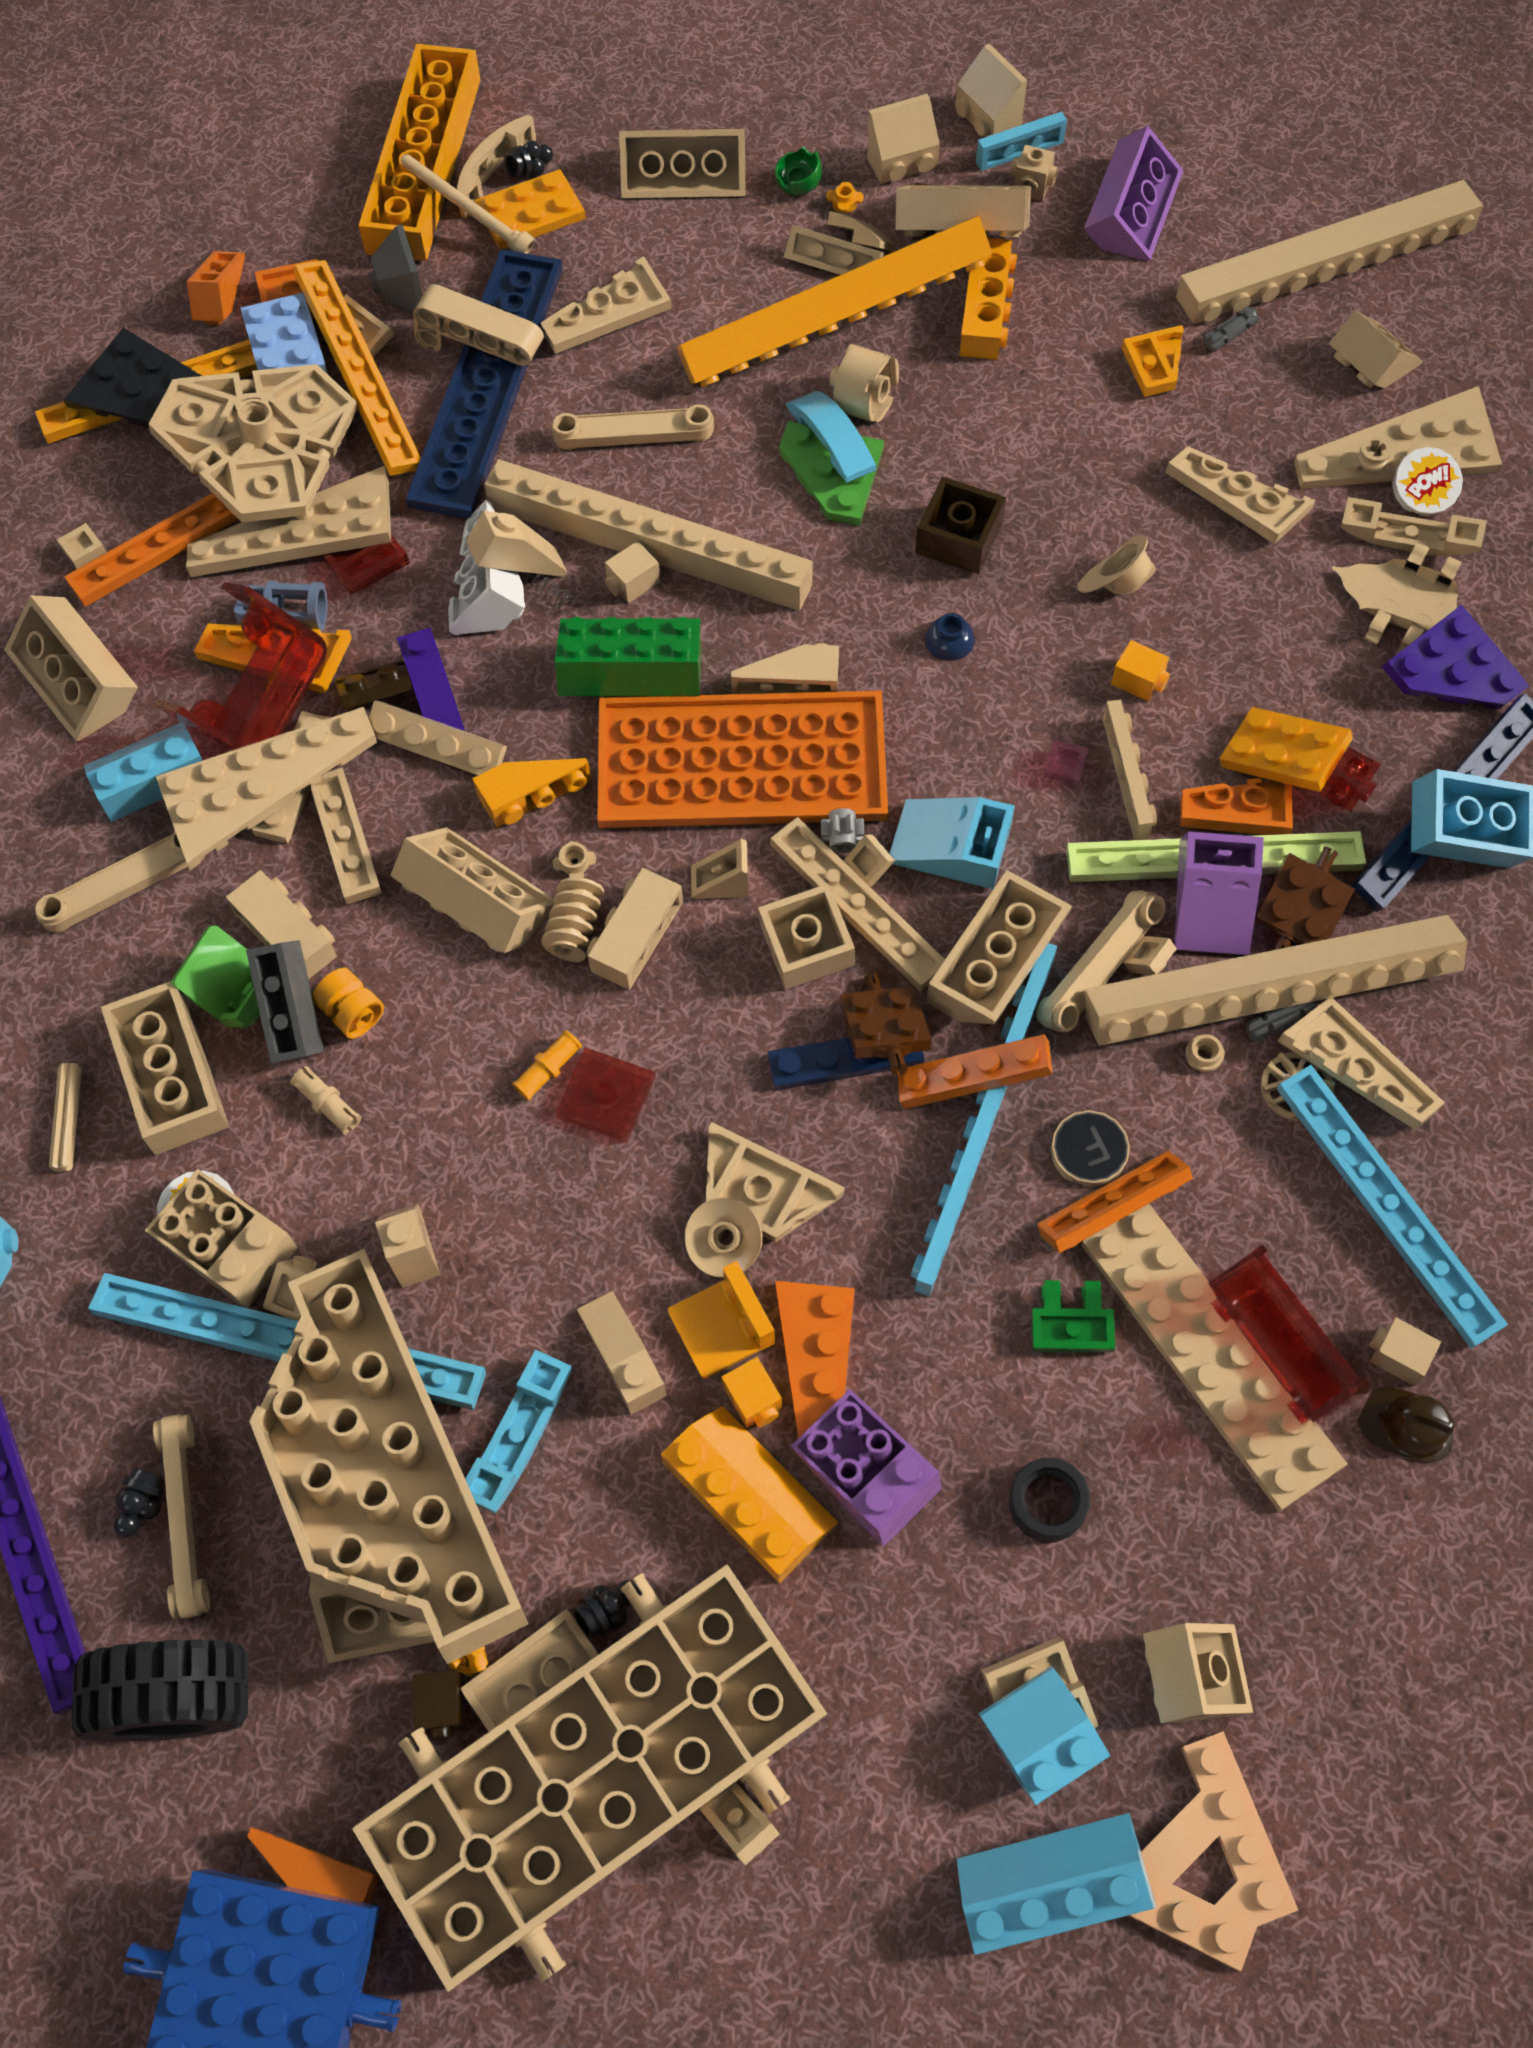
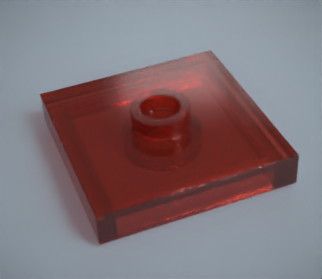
[555,1047,656,1143]

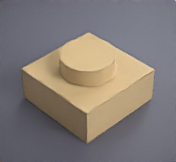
[57,523,107,569]
[843,835,895,887]
[1123,936,1177,975]

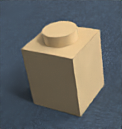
[605,541,660,603]
[1369,1317,1441,1386]

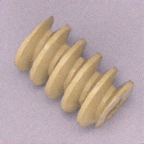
[541,877,604,962]

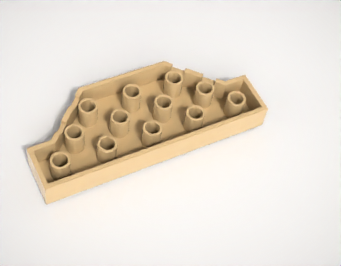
[249,1249,529,1664]

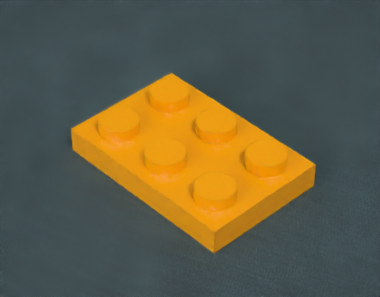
[475,169,586,250]
[1219,707,1353,792]

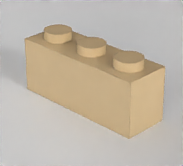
[586,868,683,990]
[226,870,337,979]

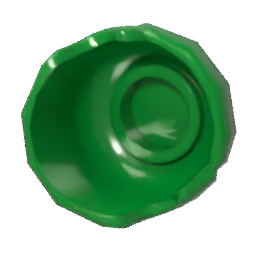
[774,147,822,196]

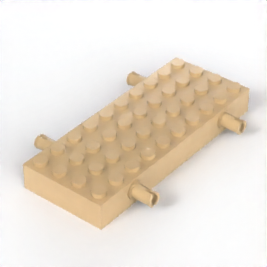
[352,1564,827,1992]

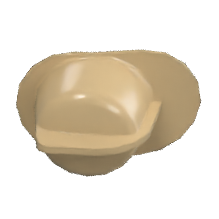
[1077,535,1156,595]

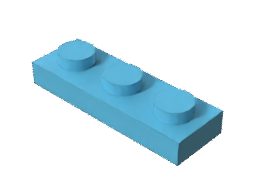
[976,111,1067,171]

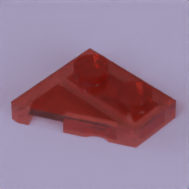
[321,535,410,595]

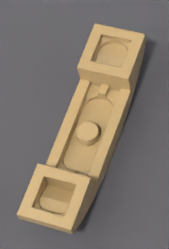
[457,115,536,218]
[1341,497,1487,556]

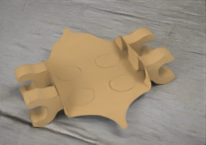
[1332,543,1462,654]

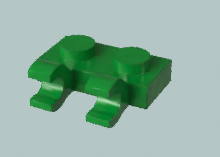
[1031,1280,1115,1353]

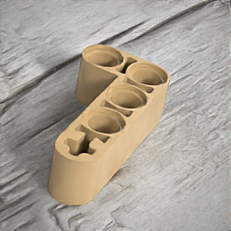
[413,284,544,366]

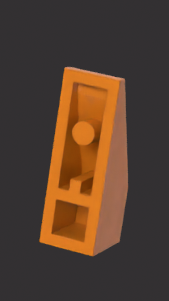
[187,251,245,325]
[247,1827,380,1903]

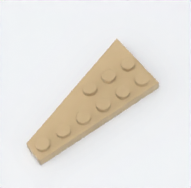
[1294,386,1502,489]
[186,466,391,577]
[156,707,377,870]

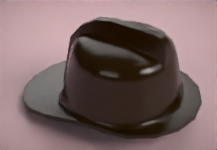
[1357,1387,1454,1463]

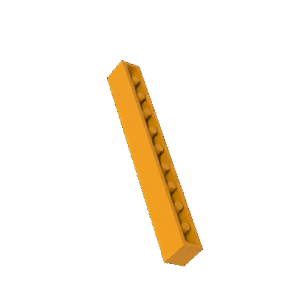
[676,216,992,387]

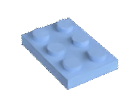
[240,292,328,373]

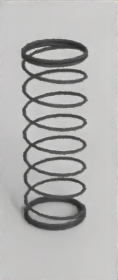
[525,573,573,612]

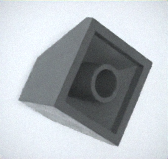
[368,224,423,315]

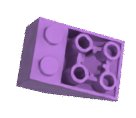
[1174,831,1264,956]
[791,1389,942,1547]

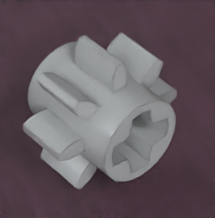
[821,808,865,853]

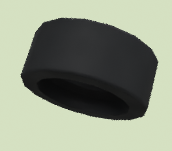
[1009,1457,1090,1543]

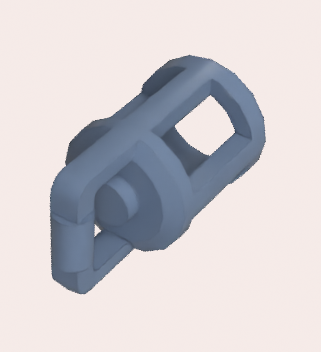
[234,580,328,631]

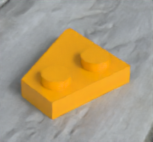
[1121,325,1184,397]

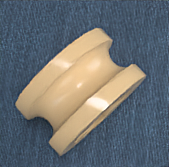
[1357,436,1392,471]

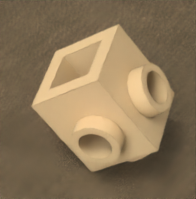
[1010,145,1058,202]

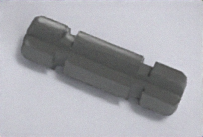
[1203,307,1259,352]
[1245,1002,1317,1042]

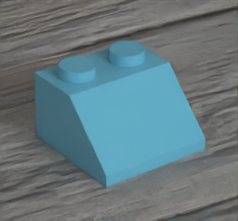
[978,1666,1110,1805]

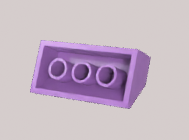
[1084,125,1184,261]

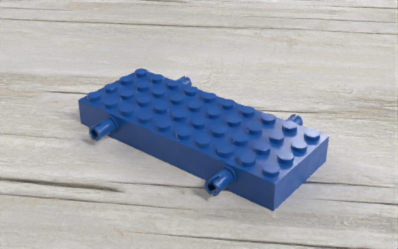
[123,1869,402,2048]

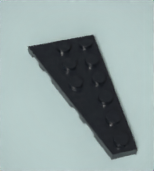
[63,327,202,428]

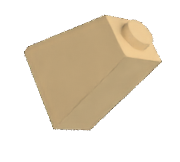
[375,1203,441,1288]

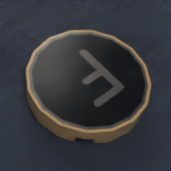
[1051,1110,1130,1188]

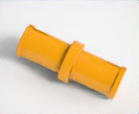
[512,1030,583,1101]

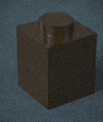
[412,1670,465,1740]

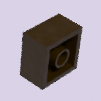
[915,476,1006,574]

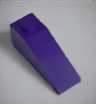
[397,628,465,731]

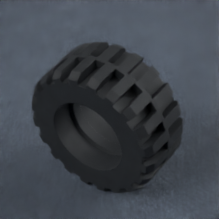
[71,1639,248,1742]

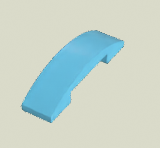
[786,391,876,483]
[466,1350,572,1514]

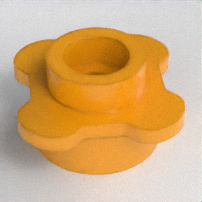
[826,182,864,213]

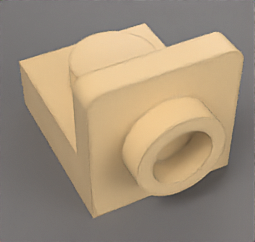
[262,1256,319,1321]

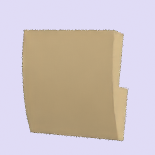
[981,1636,1099,1728]

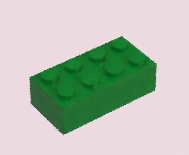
[555,617,702,696]

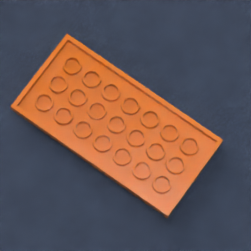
[597,690,888,828]

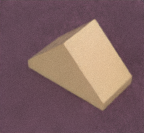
[691,839,749,899]

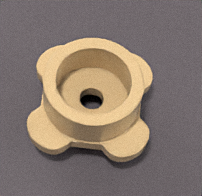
[553,842,596,878]

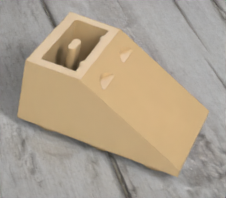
[145,1169,298,1308]

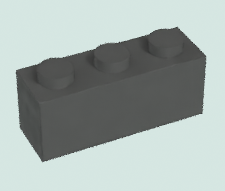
[246,940,324,1063]

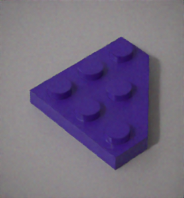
[1382,604,1530,709]

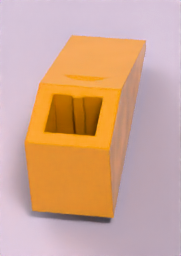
[472,758,591,828]

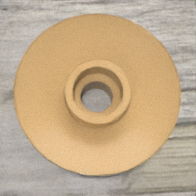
[685,1198,762,1278]

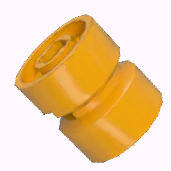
[312,967,384,1039]

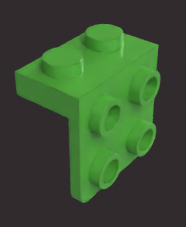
[171,925,260,1028]

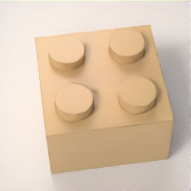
[758,883,855,990]

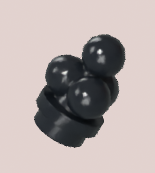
[504,140,553,179]
[113,1467,164,1538]
[573,1580,641,1638]

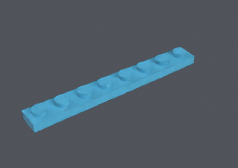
[1277,1065,1508,1349]

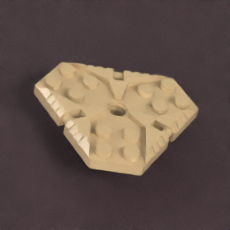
[149,364,357,523]

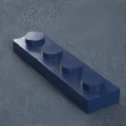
[768,1037,925,1091]

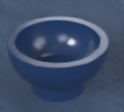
[925,613,975,661]

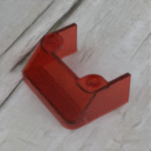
[154,582,327,750]
[1208,1244,1370,1427]

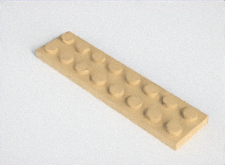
[1081,1204,1348,1512]

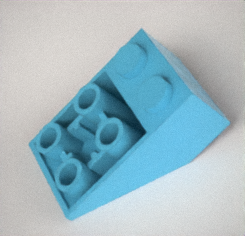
[889,797,1015,889]

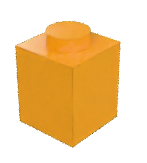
[1111,640,1170,702]
[722,1357,782,1428]

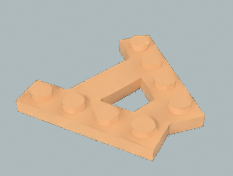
[1128,1731,1298,1971]

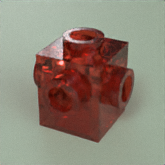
[1320,746,1381,812]

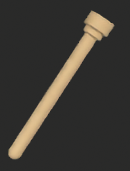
[400,154,536,254]

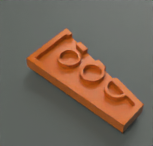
[775,1281,855,1438]

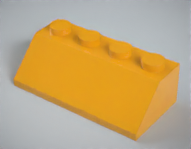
[661,1406,839,1584]

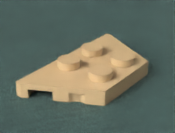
[706,1122,845,1243]

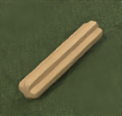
[49,1063,82,1173]

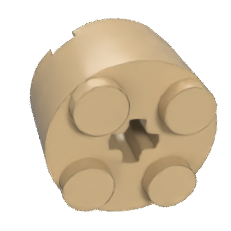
[829,344,899,422]

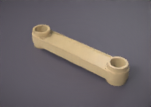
[552,404,714,450]
[35,831,205,933]
[1036,890,1166,1032]
[153,1414,210,1620]

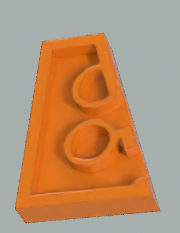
[1180,777,1293,835]

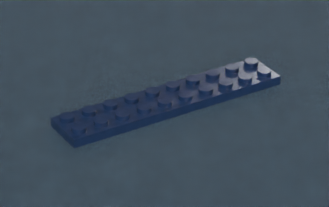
[406,249,563,519]

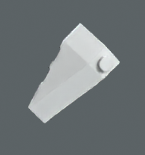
[448,500,525,635]

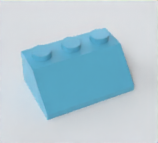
[84,722,203,822]

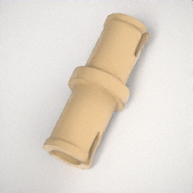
[290,1066,362,1135]

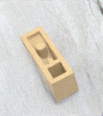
[466,511,567,577]
[731,643,839,694]
[577,1291,667,1415]

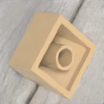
[955,44,1027,137]
[867,94,940,184]
[1328,311,1423,389]
[1143,1623,1253,1723]

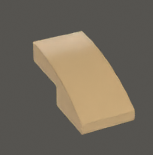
[827,211,895,252]

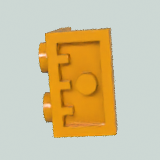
[668,1261,775,1379]

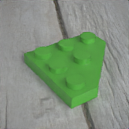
[779,421,884,526]

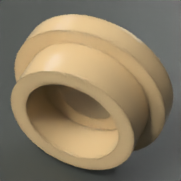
[1185,1034,1225,1072]

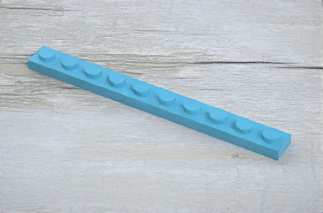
[910,943,1057,1297]
[88,1273,486,1411]

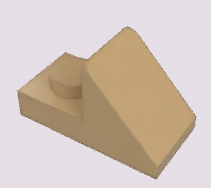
[699,1782,779,1866]

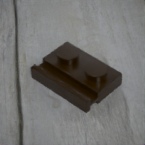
[335,660,413,709]

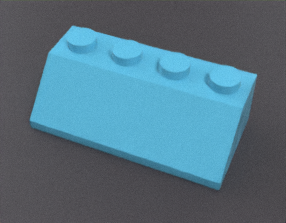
[957,1813,1157,1955]

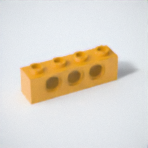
[959,237,1017,360]

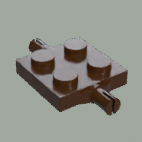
[1255,847,1355,951]
[840,973,932,1076]

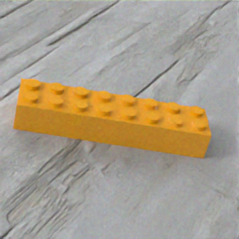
[358,44,481,261]

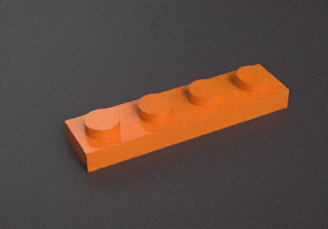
[898,1034,1053,1109]
[1037,1150,1193,1253]

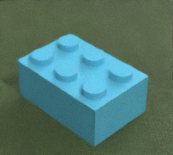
[1411,769,1533,868]

